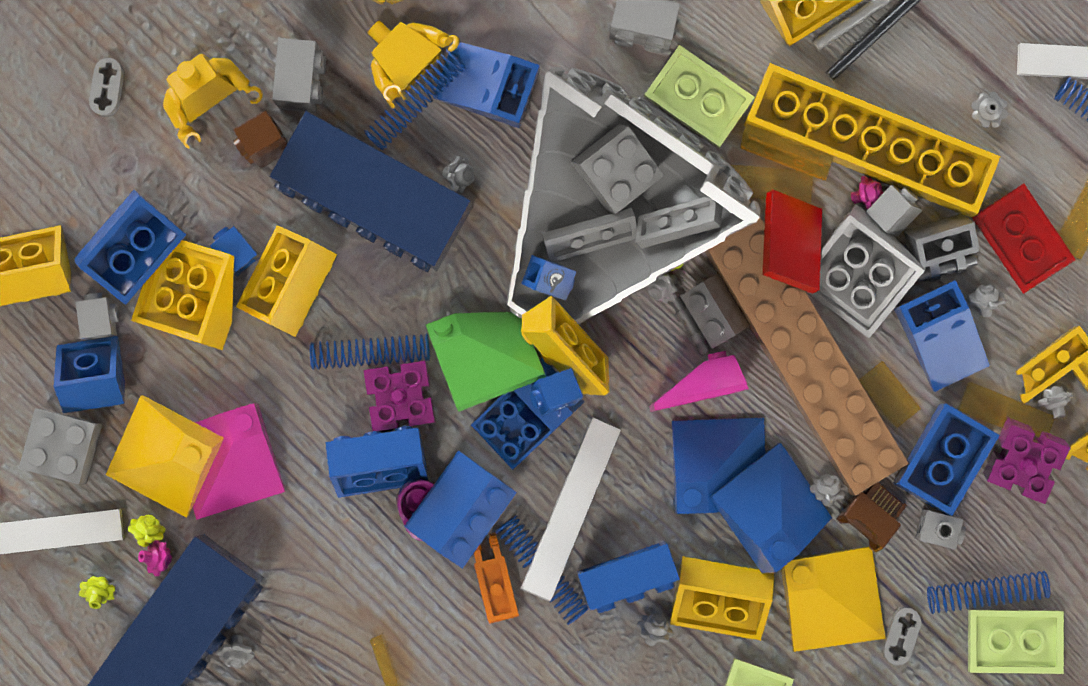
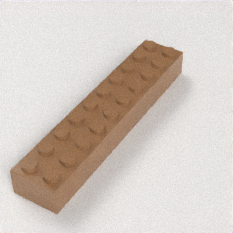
[704,199,909,496]

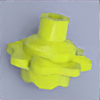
[128,514,166,547]
[79,576,115,609]

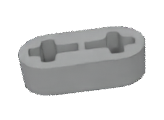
[89,58,124,117]
[882,607,921,666]

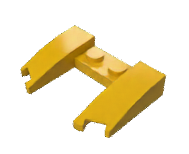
[1016,326,1088,470]

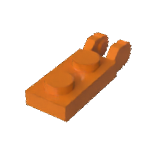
[474,532,519,624]

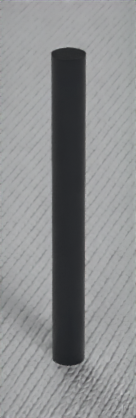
[826,0,921,81]

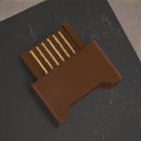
[836,482,907,552]

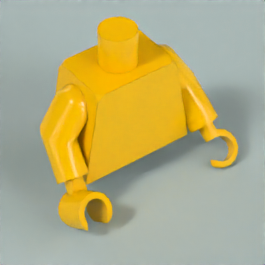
[367,20,460,109]
[163,54,263,149]

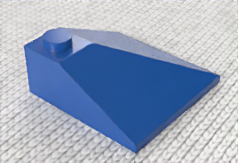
[672,418,766,514]
[709,442,832,573]

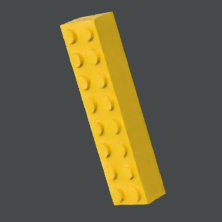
[744,63,1001,218]

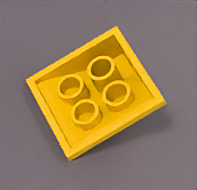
[131,240,234,351]
[106,395,224,518]
[781,547,886,652]

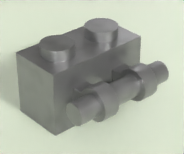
[904,213,980,283]
[670,273,751,355]

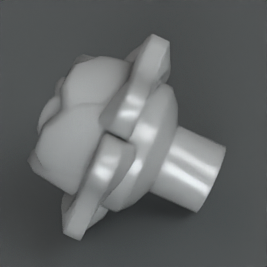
[971,92,1008,128]
[442,156,475,193]
[647,273,678,304]
[968,284,1006,317]
[1037,386,1074,419]
[810,474,848,507]
[637,614,674,646]
[216,635,255,668]

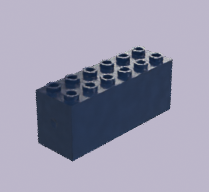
[269,111,472,273]
[87,534,264,686]

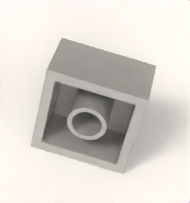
[609,0,680,53]
[272,38,326,112]
[571,124,664,214]
[19,408,102,484]

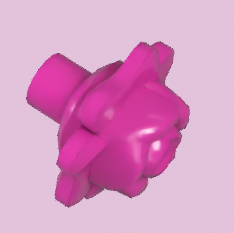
[851,176,883,209]
[138,540,172,577]

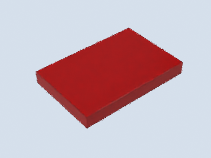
[972,183,1076,294]
[762,189,822,294]

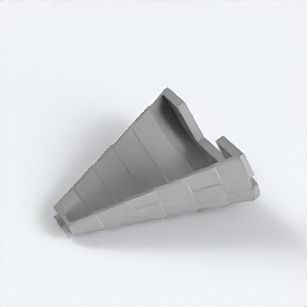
[506,67,760,325]

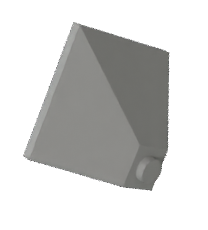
[806,204,925,338]

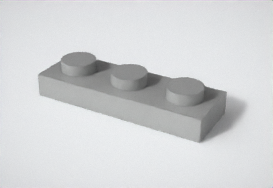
[635,196,723,248]
[542,208,637,262]

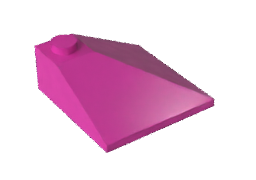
[649,351,748,412]
[193,403,286,520]

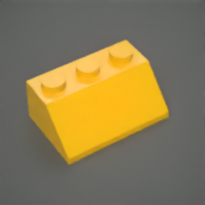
[760,0,862,47]
[0,225,71,307]
[236,225,337,337]
[521,296,609,396]
[670,556,774,641]

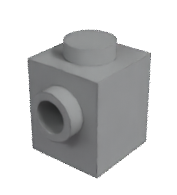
[866,185,923,237]
[75,293,119,340]
[915,509,966,550]

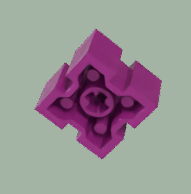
[363,361,436,431]
[983,417,1070,504]

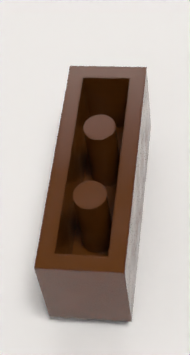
[233,110,288,169]

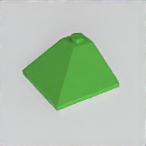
[426,312,546,412]

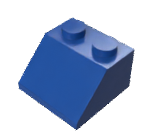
[54,336,125,414]

